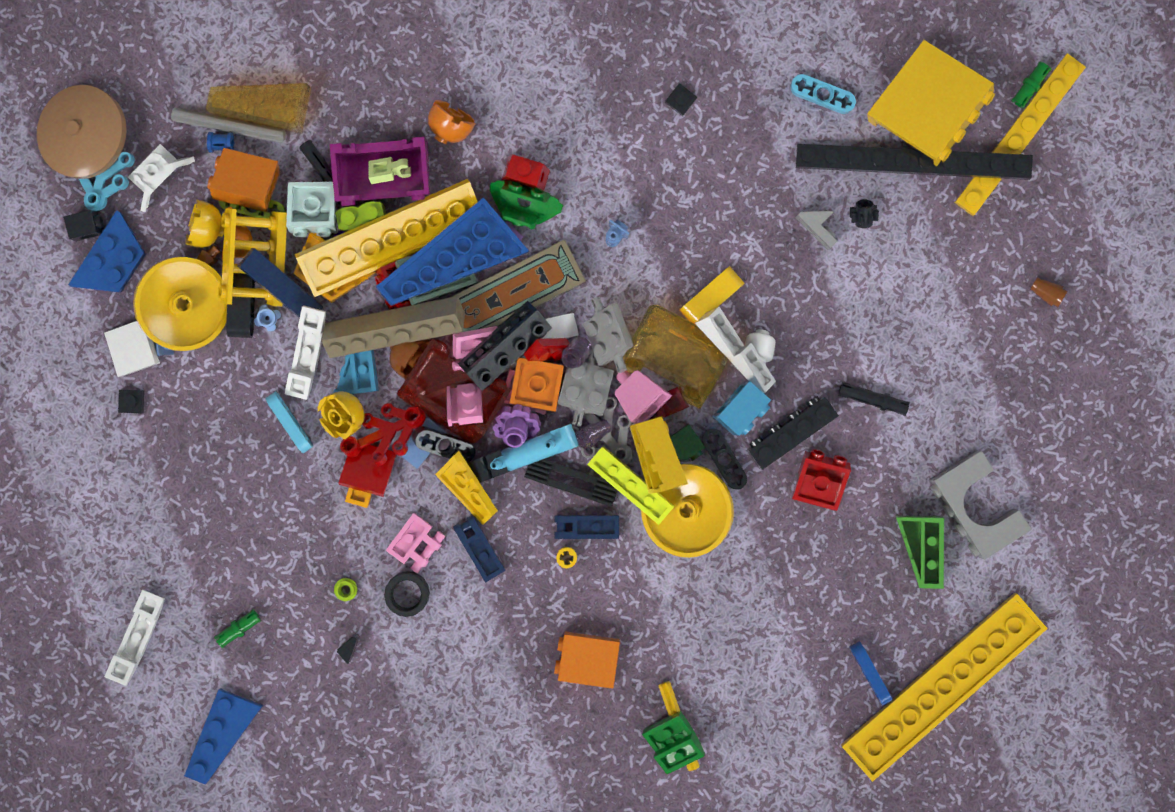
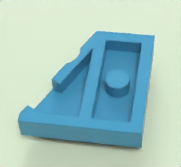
[333,350,379,394]

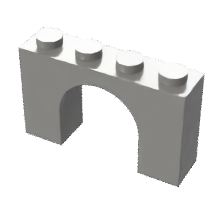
[930,450,1032,560]

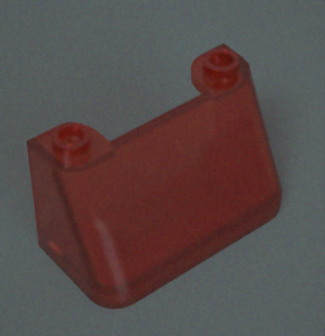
[397,339,511,443]

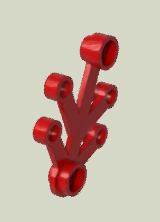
[340,403,426,466]

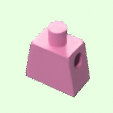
[615,370,672,424]

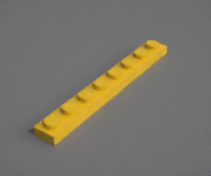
[954,53,1086,216]

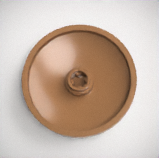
[37,85,127,179]

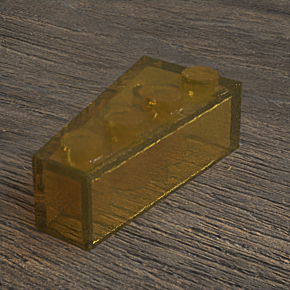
[206,83,312,134]

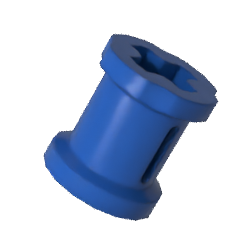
[207,132,235,153]

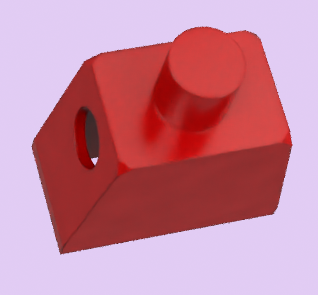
[501,154,550,191]

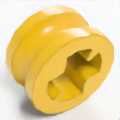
[556,547,577,568]

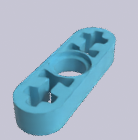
[790,74,856,114]
[265,391,313,454]

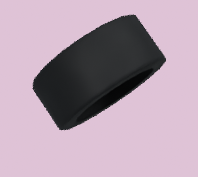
[384,571,430,617]

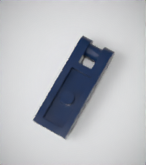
[453,514,506,583]
[554,515,619,539]

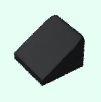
[337,634,360,664]

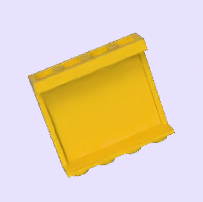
[867,40,995,166]

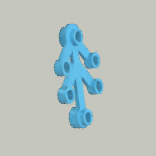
[79,152,135,212]

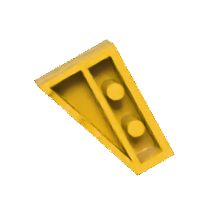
[630,417,688,494]

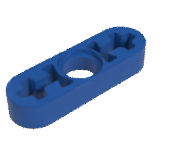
[849,641,893,706]

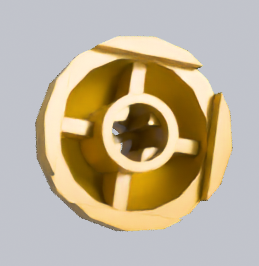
[185,199,224,248]
[317,391,365,439]

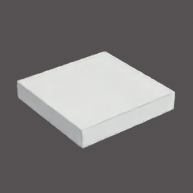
[104,321,160,377]

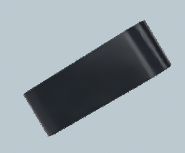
[226,273,255,338]

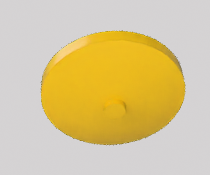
[133,257,227,351]
[641,464,734,558]

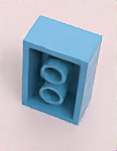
[712,381,771,436]

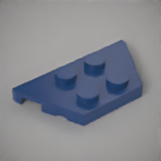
[68,210,146,293]

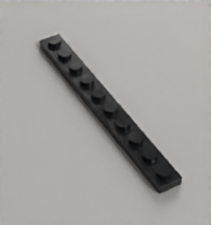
[795,144,1033,180]

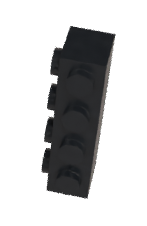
[457,301,552,391]
[746,396,839,470]

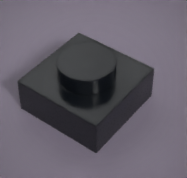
[665,83,697,117]
[118,390,144,414]

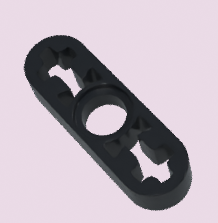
[412,426,476,463]
[702,429,747,490]

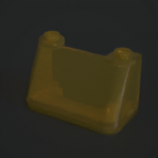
[623,305,728,409]

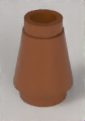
[1030,277,1068,307]

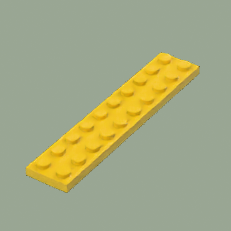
[841,593,1048,782]

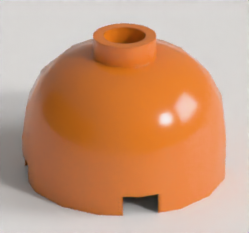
[428,100,476,144]

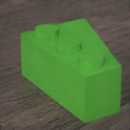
[895,515,944,589]

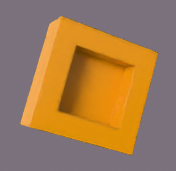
[345,488,372,508]

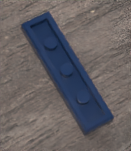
[238,248,323,319]

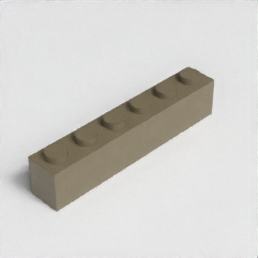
[321,296,465,358]

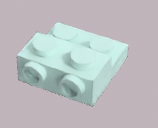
[286,182,337,237]

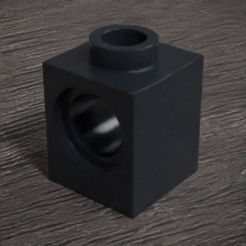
[63,210,104,242]

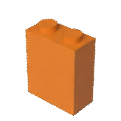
[207,148,280,212]
[554,632,620,689]

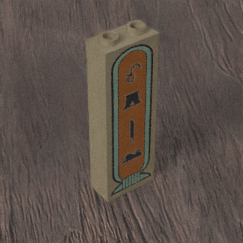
[450,239,586,338]

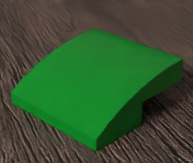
[642,711,705,774]

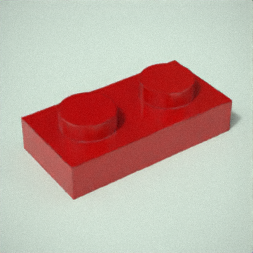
[524,338,571,362]

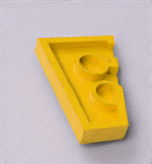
[435,451,498,525]

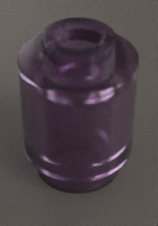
[562,337,593,369]

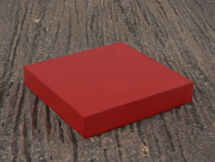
[338,445,397,497]

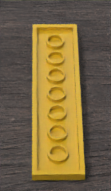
[294,179,478,297]

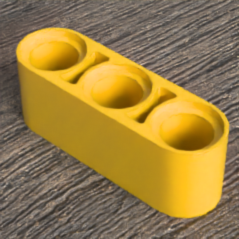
[679,266,745,327]

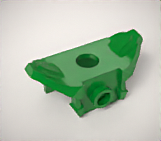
[489,180,563,230]

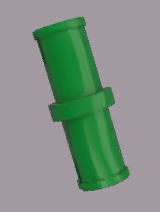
[1011,61,1052,109]
[214,609,262,648]

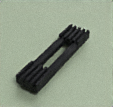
[524,459,618,507]

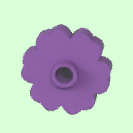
[493,404,541,448]

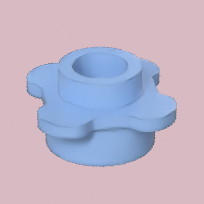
[254,305,281,332]

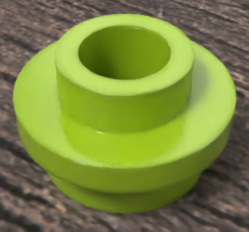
[334,578,358,601]

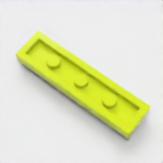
[587,446,674,525]

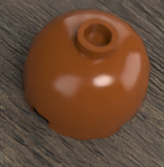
[390,339,434,381]

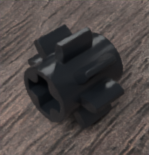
[850,199,879,228]

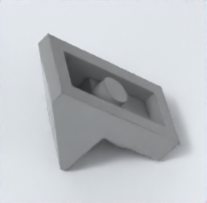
[795,211,837,250]

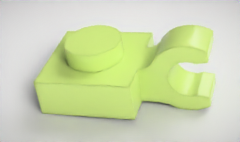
[369,157,411,184]

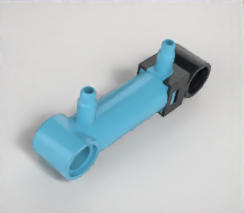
[467,424,579,483]

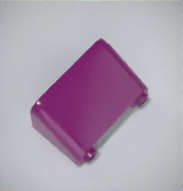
[329,137,430,206]

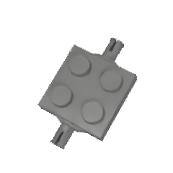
[583,297,634,373]
[558,350,614,426]

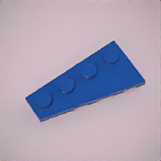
[184,689,263,785]

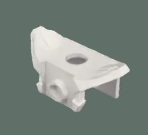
[128,144,195,212]

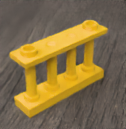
[218,208,287,307]

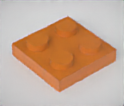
[510,358,564,412]

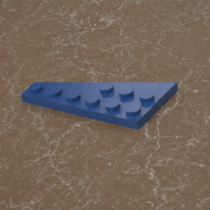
[376,197,529,306]

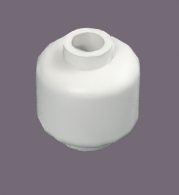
[745,329,776,365]

